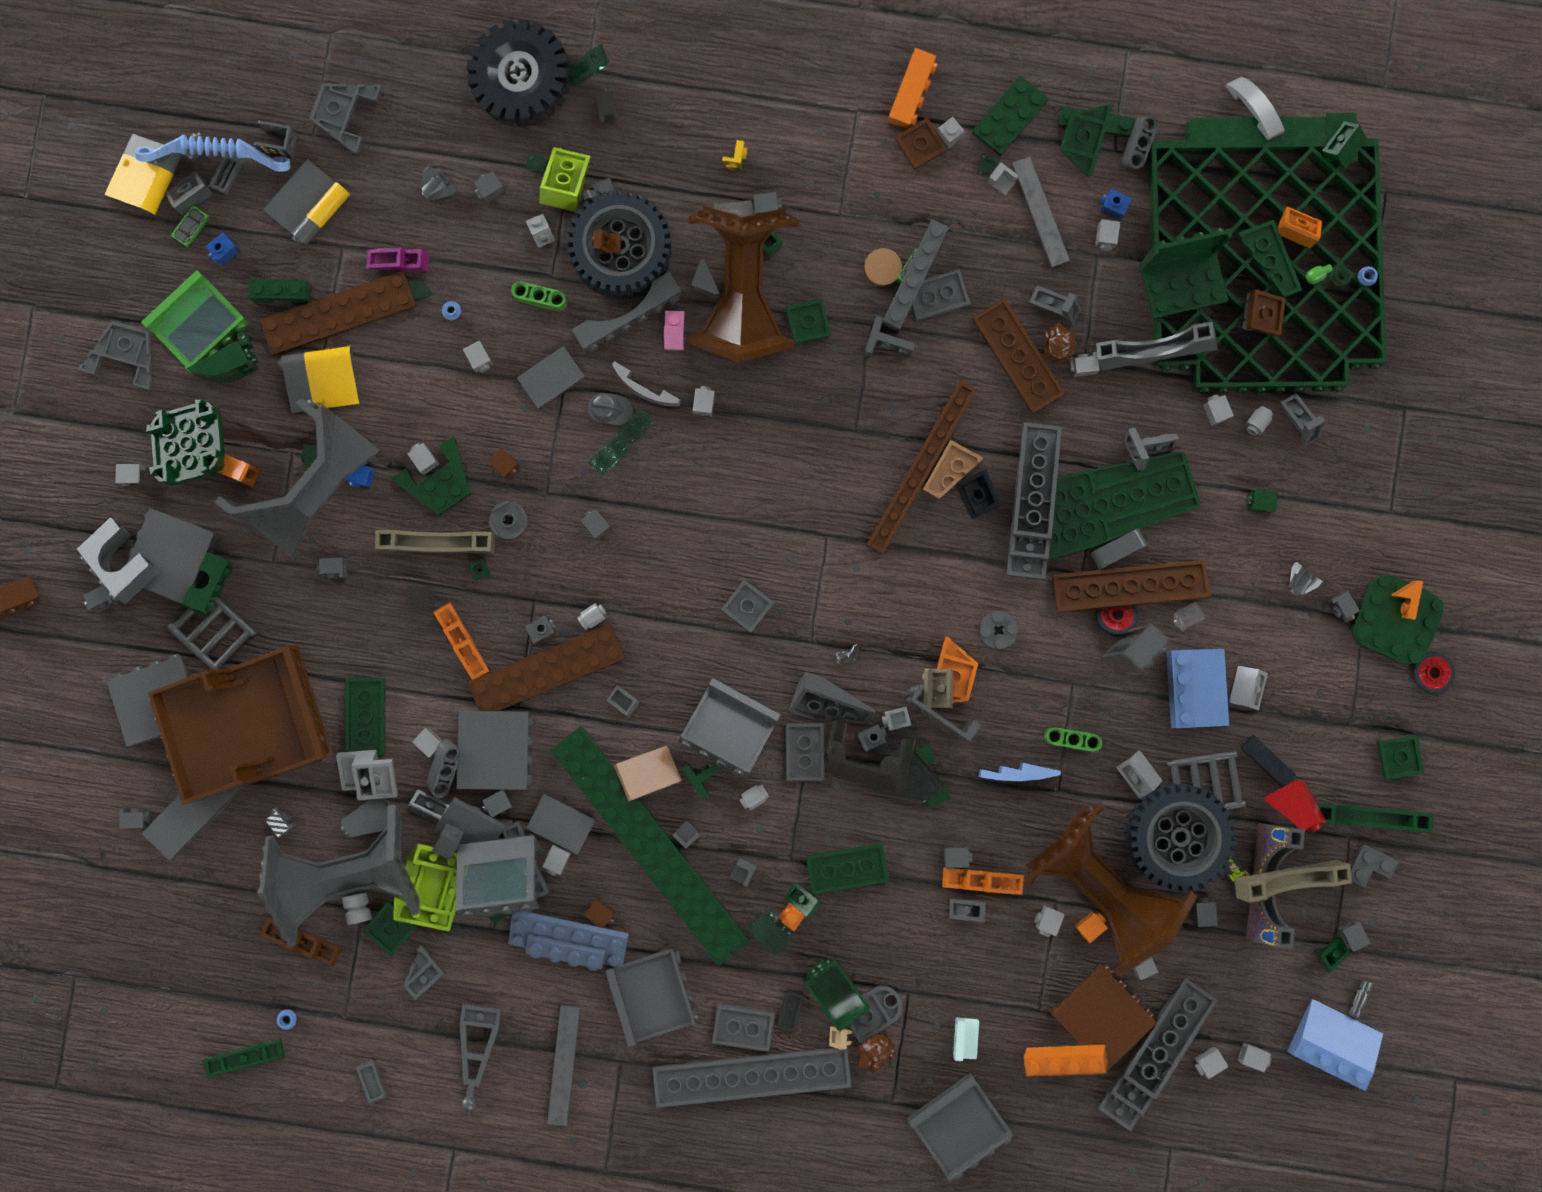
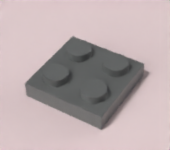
[721,579,775,633]

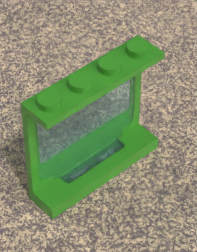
[141,270,249,375]

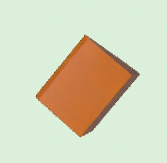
[1278,206,1322,248]

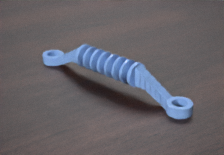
[134,135,290,171]

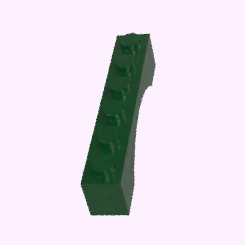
[1316,802,1434,833]

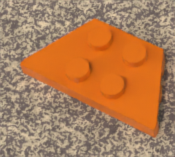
[937,636,978,704]

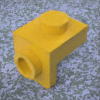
[722,140,747,170]

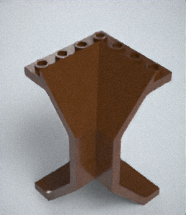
[687,205,800,363]
[1023,802,1197,977]

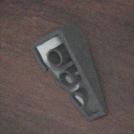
[789,672,875,725]

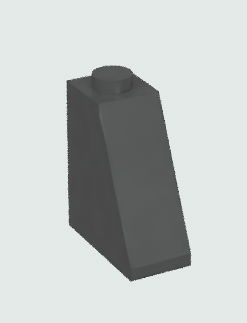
[340,798,404,837]

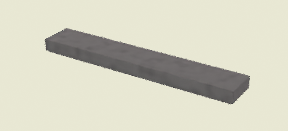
[1012,157,1070,269]
[547,1005,581,1126]

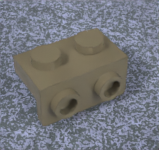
[922,668,953,708]

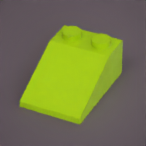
[539,147,590,212]

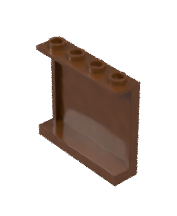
[1049,963,1157,1072]

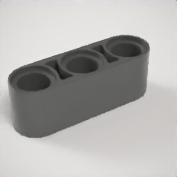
[1122,115,1159,170]
[1090,528,1148,570]
[426,739,461,798]

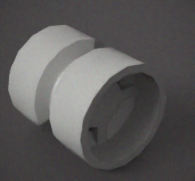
[342,892,372,925]

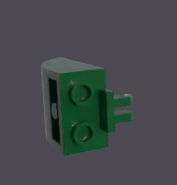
[186,332,259,383]
[804,958,871,1032]

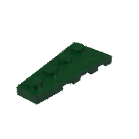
[1237,220,1302,298]

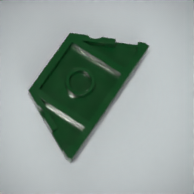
[1060,104,1113,177]

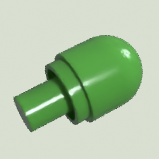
[1306,264,1333,284]

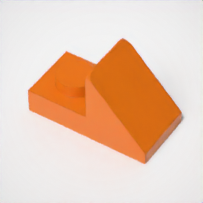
[1391,581,1423,620]

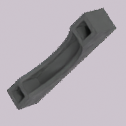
[882,219,949,334]
[571,271,682,353]
[1096,321,1218,371]

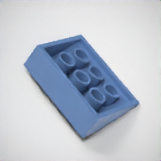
[1166,649,1229,728]
[1287,998,1383,1091]

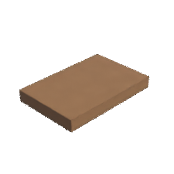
[614,746,682,801]

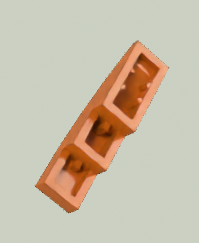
[433,602,489,680]
[942,867,1024,895]

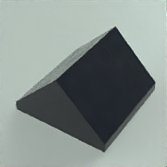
[956,469,1002,519]

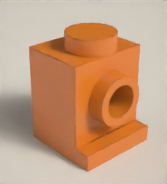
[778,902,805,931]

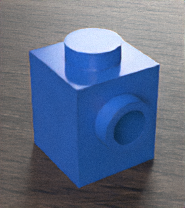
[1100,189,1132,221]
[205,232,240,265]
[345,465,375,488]

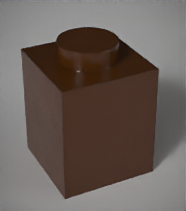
[488,448,520,480]
[584,898,616,928]

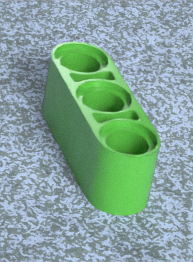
[511,282,567,312]
[1044,728,1102,752]

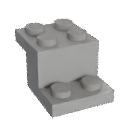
[336,750,398,800]

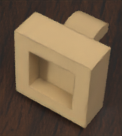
[829,1026,852,1049]

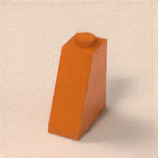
[217,454,261,487]

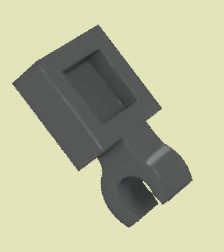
[582,178,614,203]

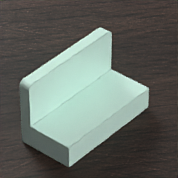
[953,1018,979,1061]

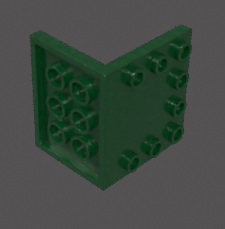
[1139,228,1232,320]

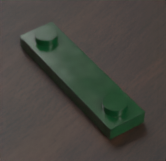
[1058,106,1136,137]
[203,1038,285,1078]

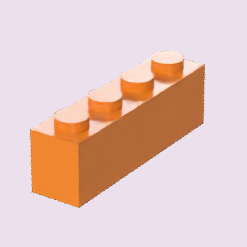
[888,48,938,130]
[1024,1045,1107,1076]

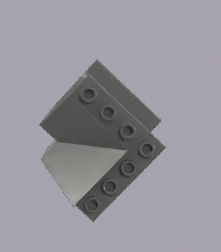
[215,398,380,559]
[258,804,420,947]

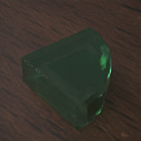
[977,154,1000,175]
[408,281,433,301]

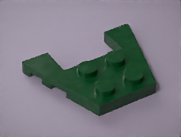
[391,437,471,516]

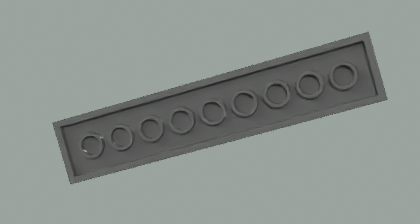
[653,1048,851,1108]

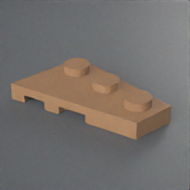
[923,440,984,499]

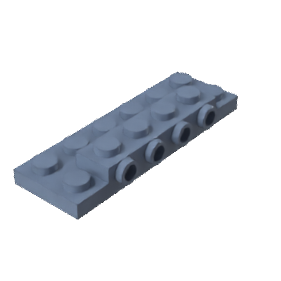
[508,911,629,971]

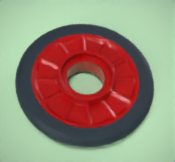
[1096,606,1138,636]
[1413,652,1455,694]

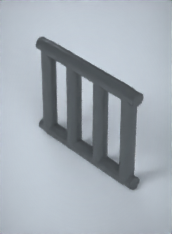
[167,586,256,670]
[1167,751,1246,818]

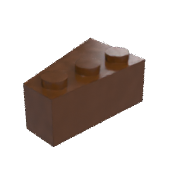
[0,576,41,620]

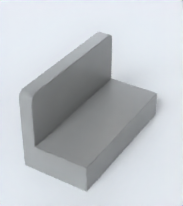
[1229,666,1268,710]
[1116,750,1162,799]

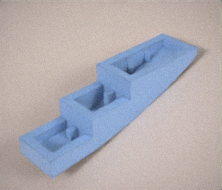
[978,762,1061,781]

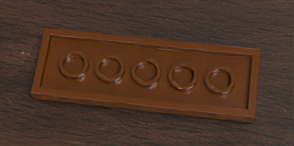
[972,298,1065,414]

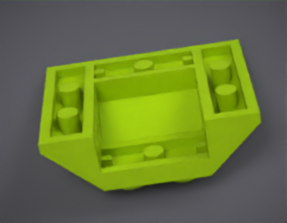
[394,843,469,931]

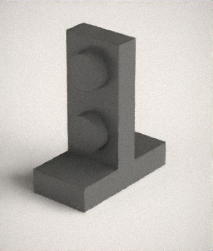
[1029,285,1081,326]
[864,315,915,357]
[1279,393,1325,447]
[1124,428,1179,470]

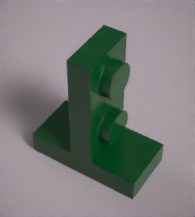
[682,764,722,800]

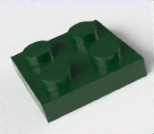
[786,298,831,345]
[1377,735,1424,780]
[362,901,418,957]

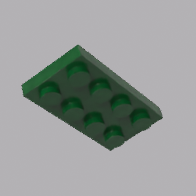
[972,75,1049,156]
[345,677,386,755]
[806,843,889,895]

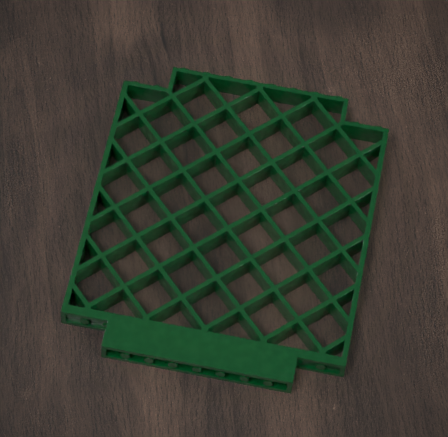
[1148,117,1387,393]

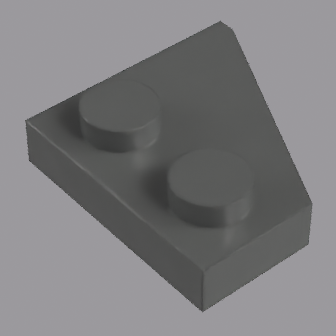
[403,945,446,1001]

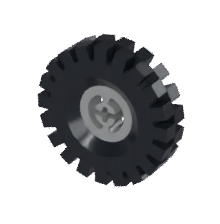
[466,19,572,127]

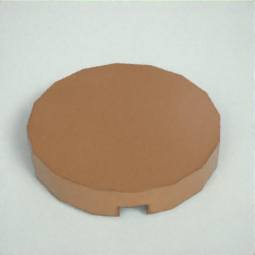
[864,248,902,287]

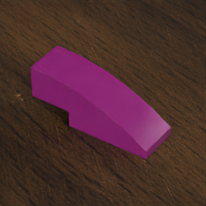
[367,248,429,272]

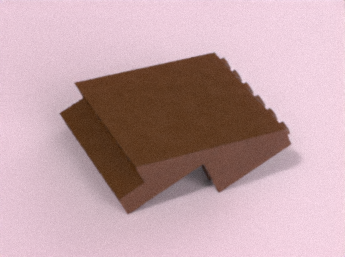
[148,645,333,805]

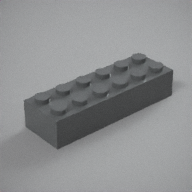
[1101,623,1169,674]

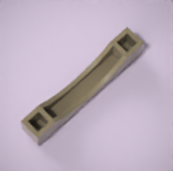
[375,530,495,553]
[1235,860,1352,903]

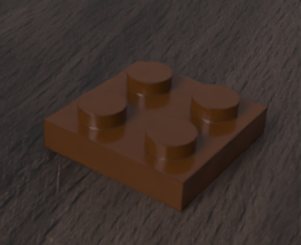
[895,118,947,170]
[1246,290,1286,337]

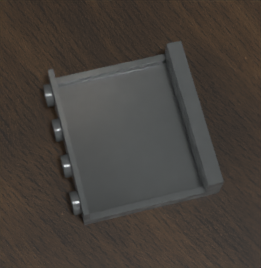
[124,508,220,603]
[106,654,189,747]
[678,678,780,779]
[457,711,534,790]
[605,947,699,1047]
[907,1073,1014,1182]

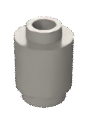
[1245,406,1273,435]
[577,603,607,630]
[740,784,769,811]

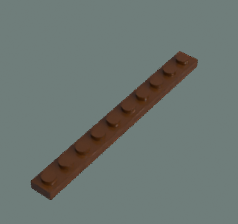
[867,380,977,554]

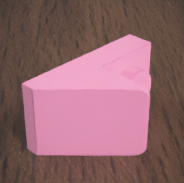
[664,311,684,350]

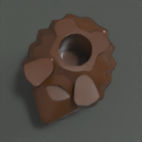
[1044,322,1077,363]
[858,1033,895,1074]

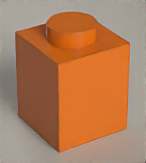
[1074,911,1107,943]

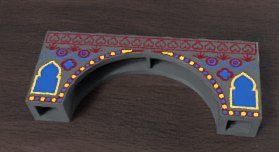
[1246,823,1305,949]

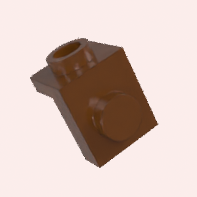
[592,229,621,253]

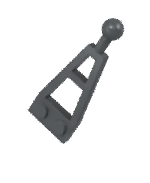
[460,1003,502,1112]

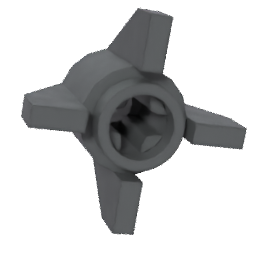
[421,165,458,201]
[1288,562,1324,597]

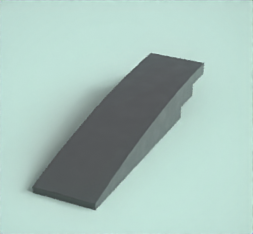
[1006,422,1062,581]
[142,786,246,861]
[1096,977,1218,1132]

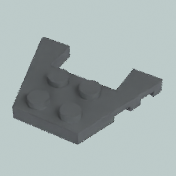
[309,84,383,155]
[78,321,152,391]

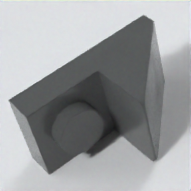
[949,899,986,922]

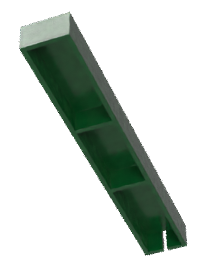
[550,726,749,966]

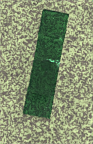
[568,44,610,88]
[588,409,654,476]

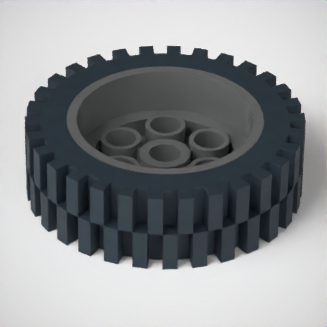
[567,190,672,299]
[1125,783,1238,892]

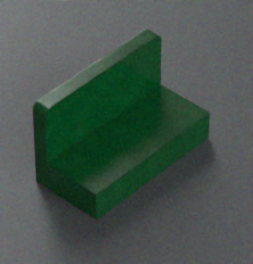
[1322,121,1367,168]

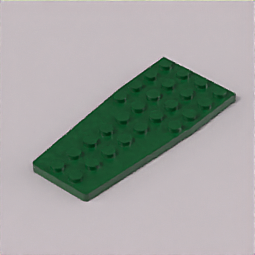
[1047,451,1200,561]

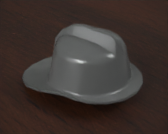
[588,393,633,425]

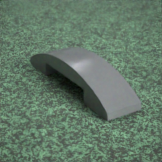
[1226,77,1284,140]
[612,361,681,407]

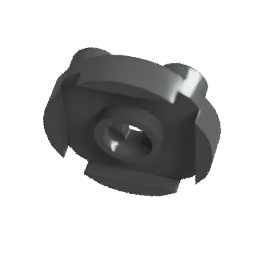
[489,501,528,540]
[979,611,1019,649]

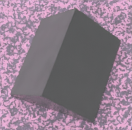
[166,170,213,216]

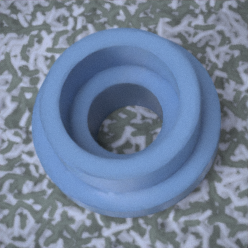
[1358,266,1378,286]
[442,301,461,320]
[277,1010,297,1030]

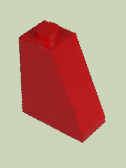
[1264,780,1326,833]

